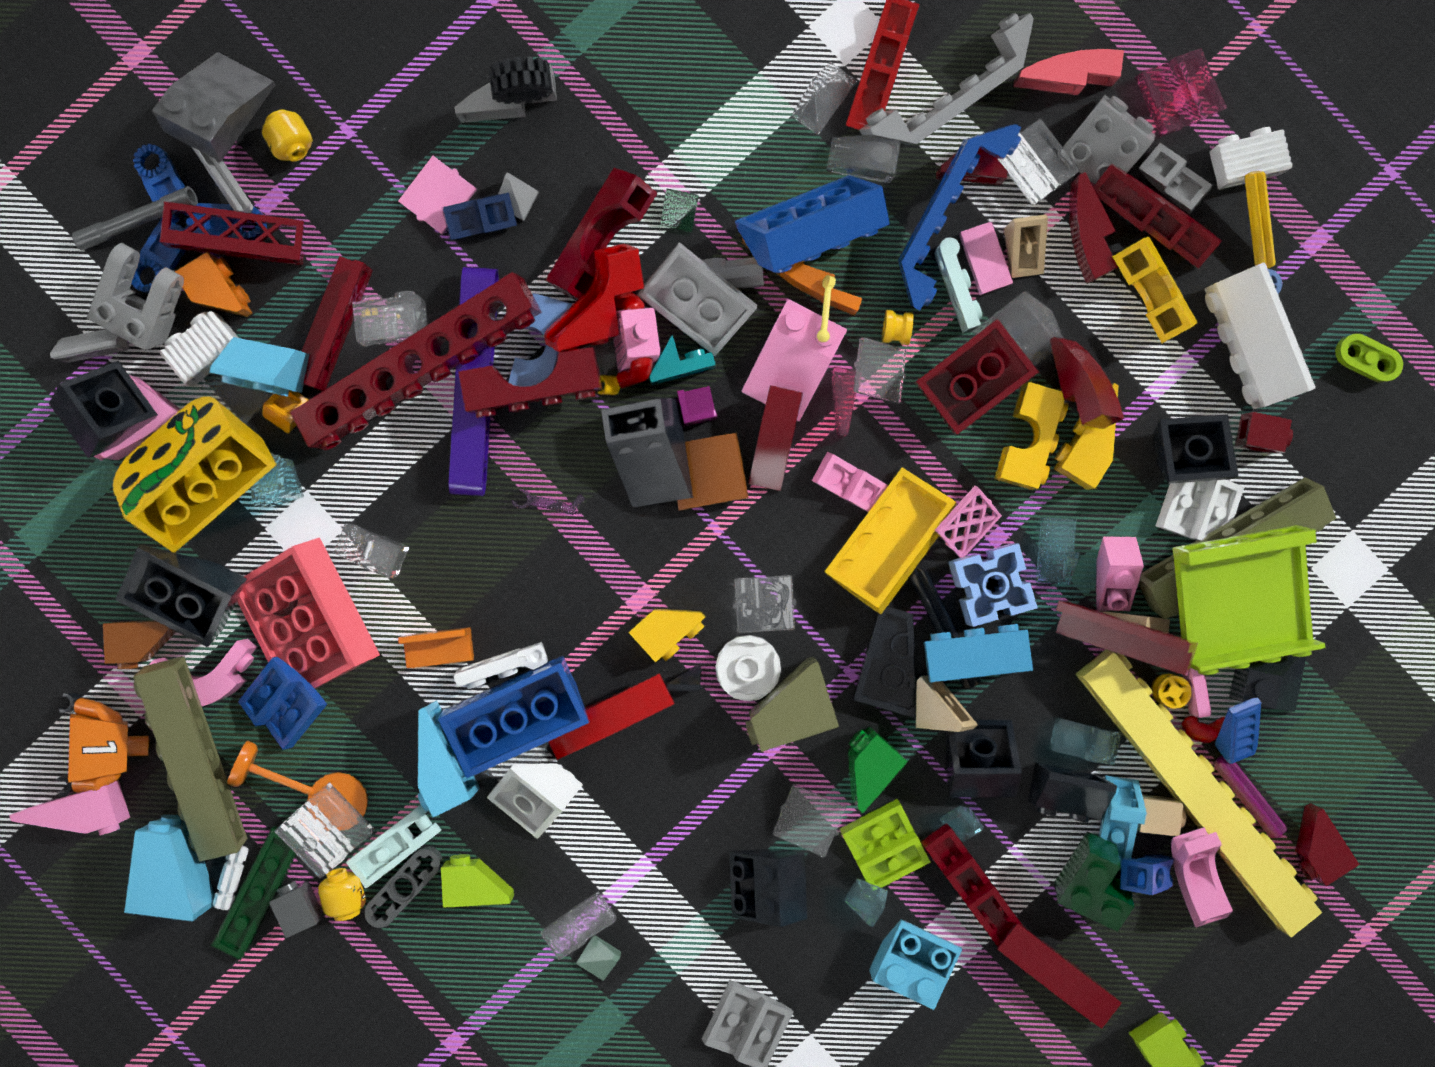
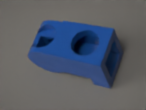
[1120,855,1174,895]

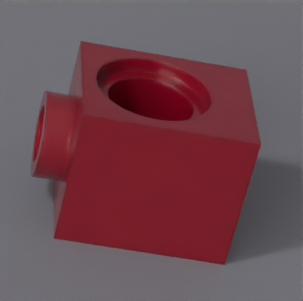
[1235,412,1293,454]

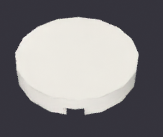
[715,635,781,701]

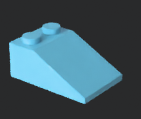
[418,700,480,817]

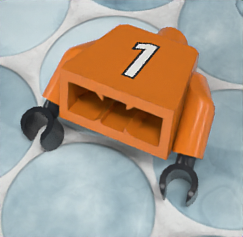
[56,693,149,797]

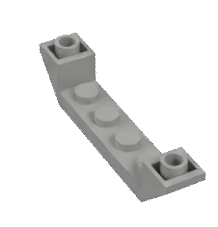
[859,13,1034,145]

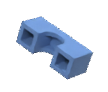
[508,293,572,387]

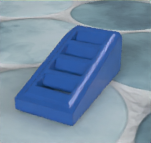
[1215,698,1261,764]

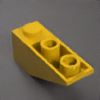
[1054,383,1118,490]

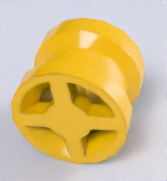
[882,310,913,346]
[1151,673,1192,709]

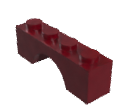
[545,168,658,301]
[458,347,602,418]

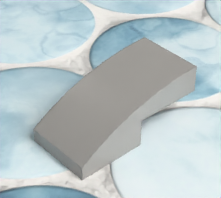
[1139,143,1212,215]

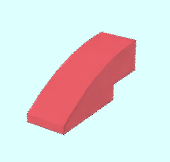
[1013,49,1124,95]

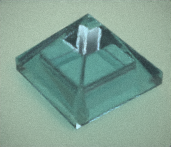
[940,806,984,842]

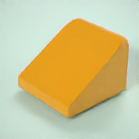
[262,391,309,434]

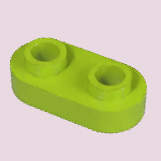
[1335,334,1403,382]

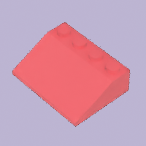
[237,537,380,689]

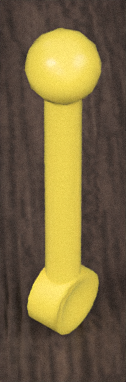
[817,275,836,343]

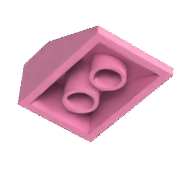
[741,299,847,422]

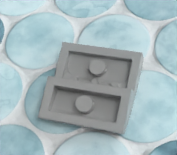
[702,980,793,1067]

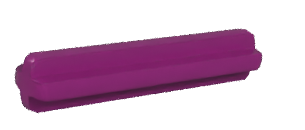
[1213,755,1287,839]

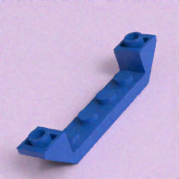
[898,124,1022,311]

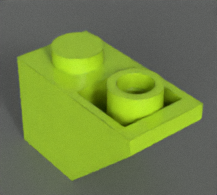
[1129,1012,1205,1067]

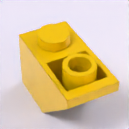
[629,609,705,662]

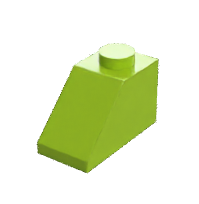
[441,854,514,908]

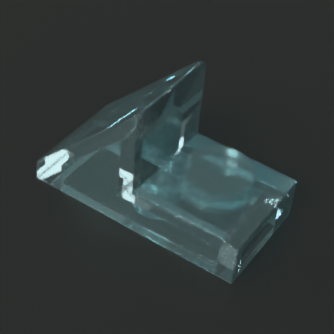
[1036,517,1080,585]
[1049,717,1122,765]

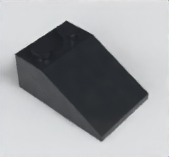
[115,545,247,648]

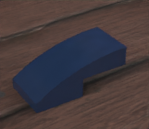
[441,192,517,240]

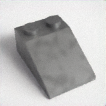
[152,52,275,162]

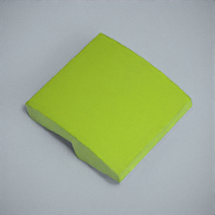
[840,799,931,893]

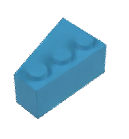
[924,624,1033,682]

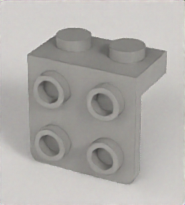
[1060,95,1156,184]

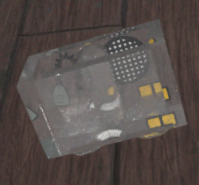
[352,291,428,346]

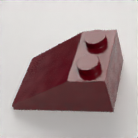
[914,319,1038,435]

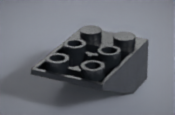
[601,398,693,507]

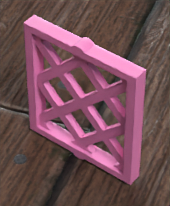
[935,486,1002,558]

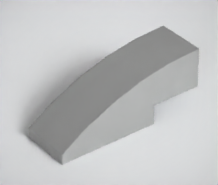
[455,64,557,123]

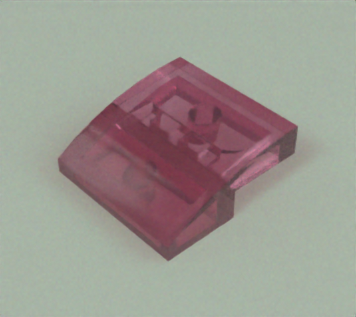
[1135,48,1227,137]

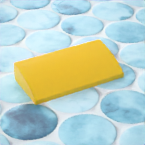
[825,467,957,614]

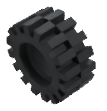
[488,56,553,104]

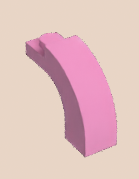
[132,639,257,706]
[1171,827,1233,927]

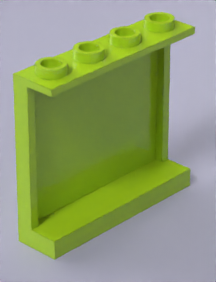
[1173,525,1325,675]

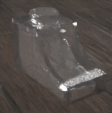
[333,523,409,578]

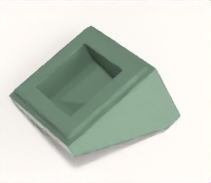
[576,935,621,981]

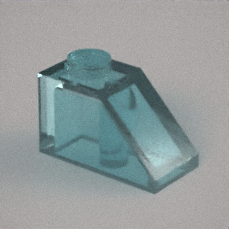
[251,455,304,507]

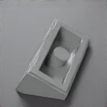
[50,329,129,363]

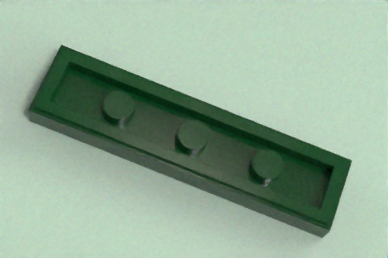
[211,826,302,961]

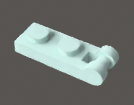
[935,237,982,333]
[346,805,441,888]

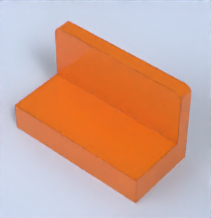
[398,627,474,668]

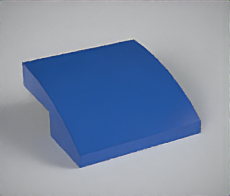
[238,657,327,750]

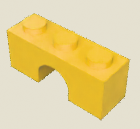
[1112,237,1198,343]
[994,382,1068,490]

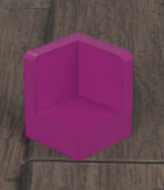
[677,386,717,426]

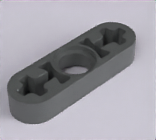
[365,846,442,928]

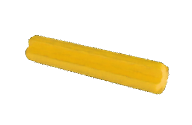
[1244,171,1276,268]

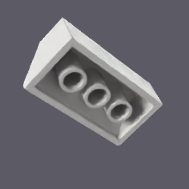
[1205,262,1315,409]

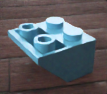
[210,337,310,397]
[869,919,962,1010]

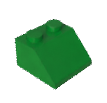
[848,727,908,813]

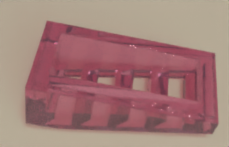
[831,366,860,439]

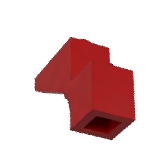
[544,244,644,353]

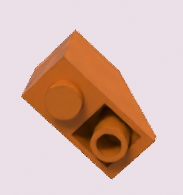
[175,252,253,317]

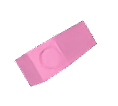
[9,780,130,835]

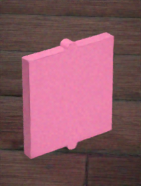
[398,156,477,235]

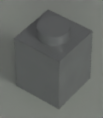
[269,880,325,938]

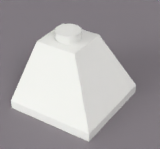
[487,763,583,839]

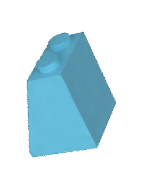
[124,815,215,921]

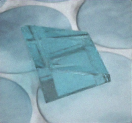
[845,879,888,927]

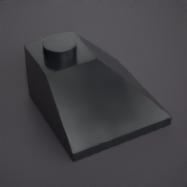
[1229,655,1306,712]

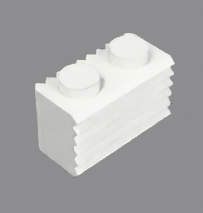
[1210,127,1292,190]
[159,311,239,387]

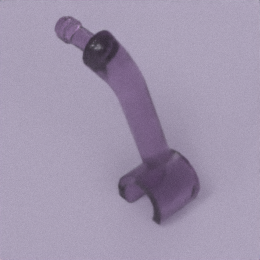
[511,489,585,515]

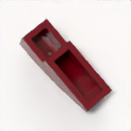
[1069,172,1118,284]
[1050,337,1124,429]
[749,385,803,491]

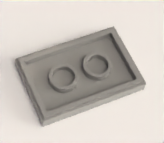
[637,242,757,356]

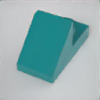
[650,336,716,386]

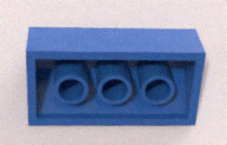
[735,175,890,273]
[438,656,589,779]

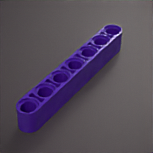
[449,267,499,496]

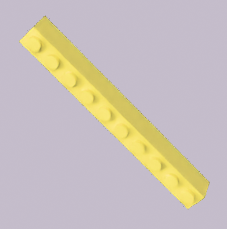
[1076,650,1322,937]

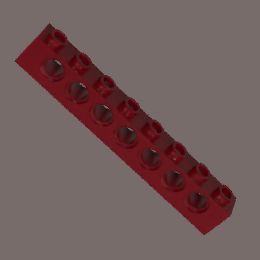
[290,272,542,450]

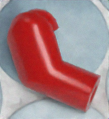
[1181,715,1225,743]

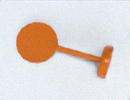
[227,741,368,830]

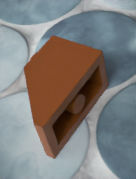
[103,620,176,669]

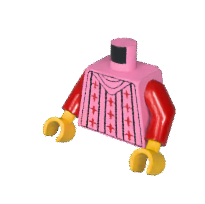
[598,293,660,395]

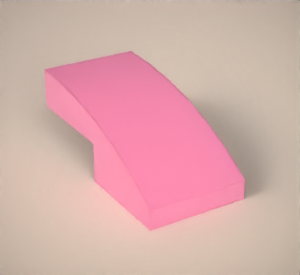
[812,452,888,512]

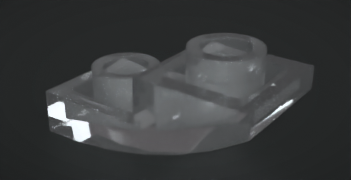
[540,891,617,960]

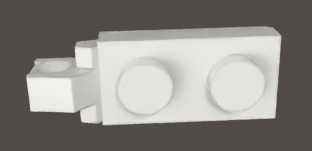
[453,642,548,689]

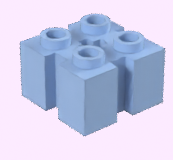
[948,543,1037,627]

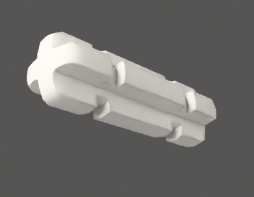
[212,846,248,910]

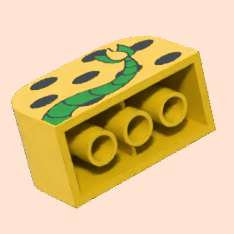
[113,396,277,553]

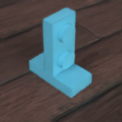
[1098,775,1147,868]

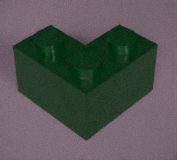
[1055,831,1134,932]

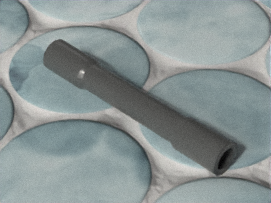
[72,186,198,250]

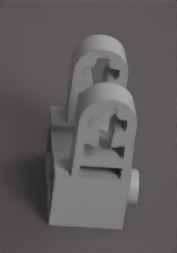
[87,243,184,351]

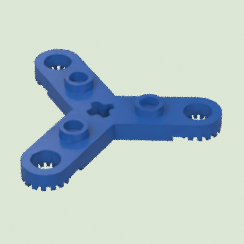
[131,144,267,294]

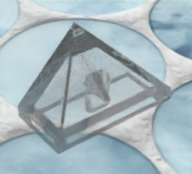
[792,62,857,135]

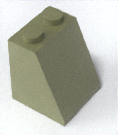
[745,657,839,752]

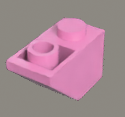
[1096,537,1144,611]

